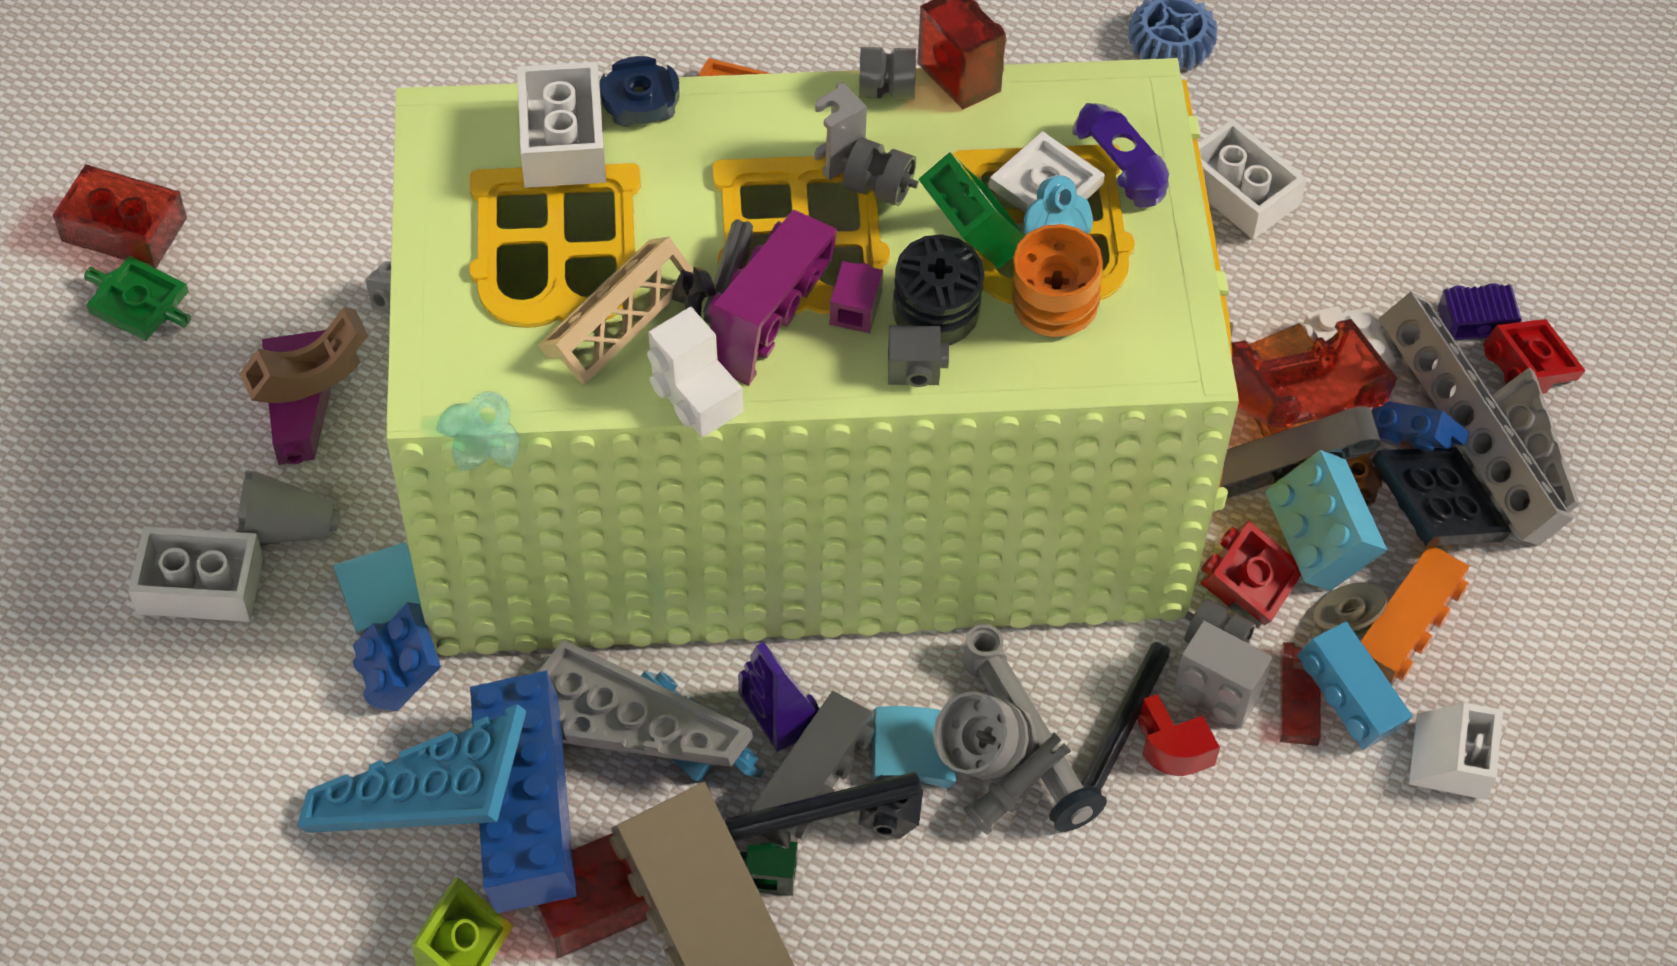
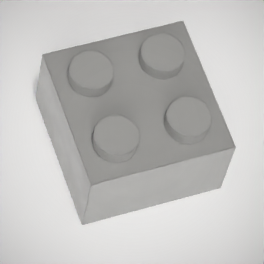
[1173,621,1273,729]

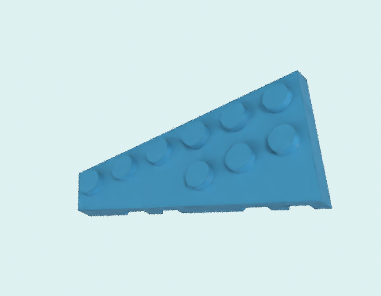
[297,704,526,833]

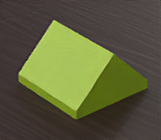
[411,877,514,966]

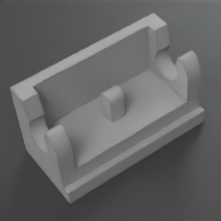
[814,82,867,180]

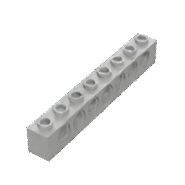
[1379,291,1574,546]

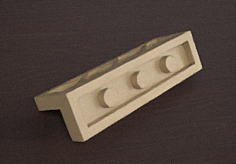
[537,236,693,384]

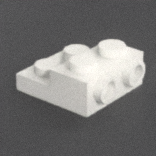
[1300,306,1396,385]

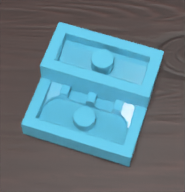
[333,542,422,634]
[872,706,956,789]

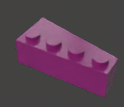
[708,209,837,386]

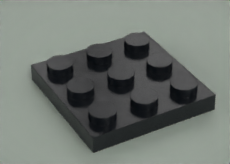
[1371,447,1512,546]

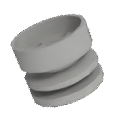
[933,691,1038,783]

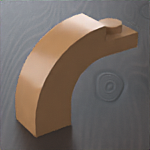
[239,307,368,403]

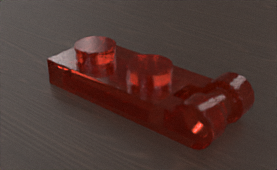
[1279,642,1321,746]

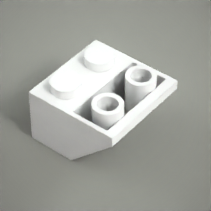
[1408,702,1503,800]

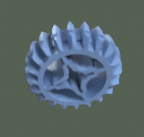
[1129,0,1218,71]

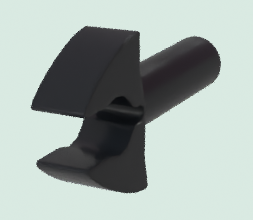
[671,267,716,317]

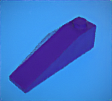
[738,642,819,752]

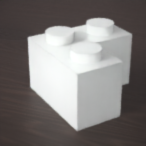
[647,307,744,437]

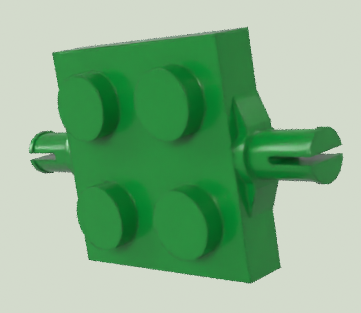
[84,256,191,341]

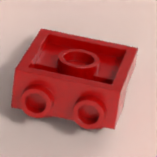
[1482,319,1586,394]
[1200,521,1301,626]

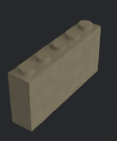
[610,781,795,966]

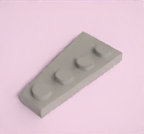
[1472,367,1580,512]

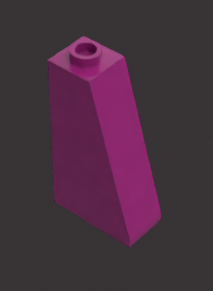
[262,330,332,465]

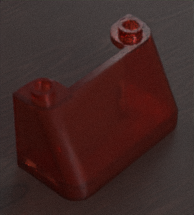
[1231,319,1398,428]

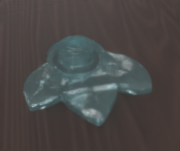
[436,391,520,471]

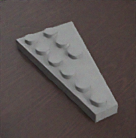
[538,640,753,767]

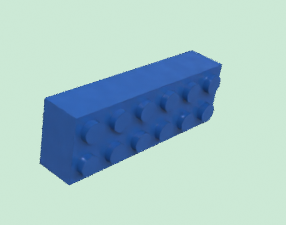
[470,670,577,914]

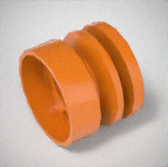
[1012,224,1103,337]

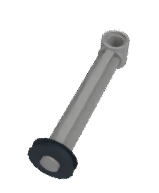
[962,624,1107,832]

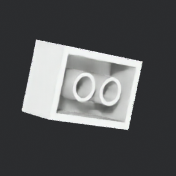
[517,61,606,188]
[1198,119,1307,239]
[128,526,264,622]

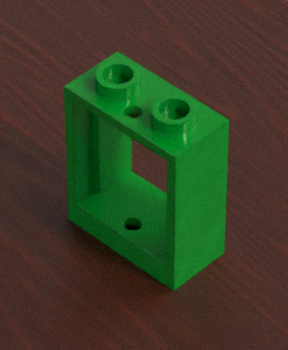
[918,152,1025,269]

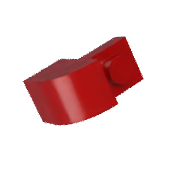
[1138,694,1220,776]

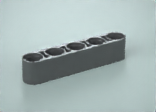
[1220,406,1381,499]

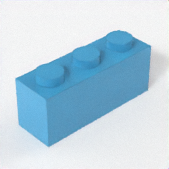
[1297,621,1413,750]

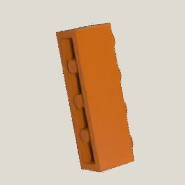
[1361,546,1470,685]

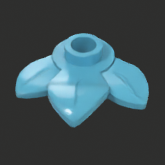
[1024,175,1093,236]

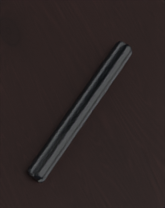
[1080,642,1170,789]
[725,772,922,841]

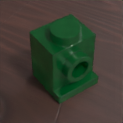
[740,841,798,896]

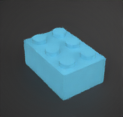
[1265,450,1387,591]

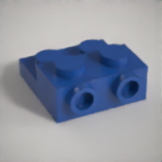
[1372,399,1469,451]
[353,602,441,711]

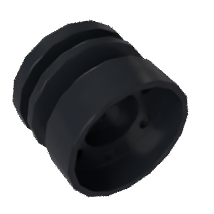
[892,234,984,345]

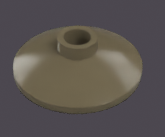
[1313,582,1388,632]

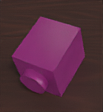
[829,261,883,334]

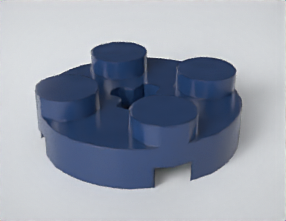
[600,56,680,126]

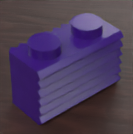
[1438,283,1522,340]

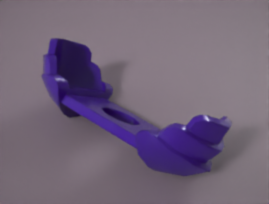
[1072,103,1169,208]

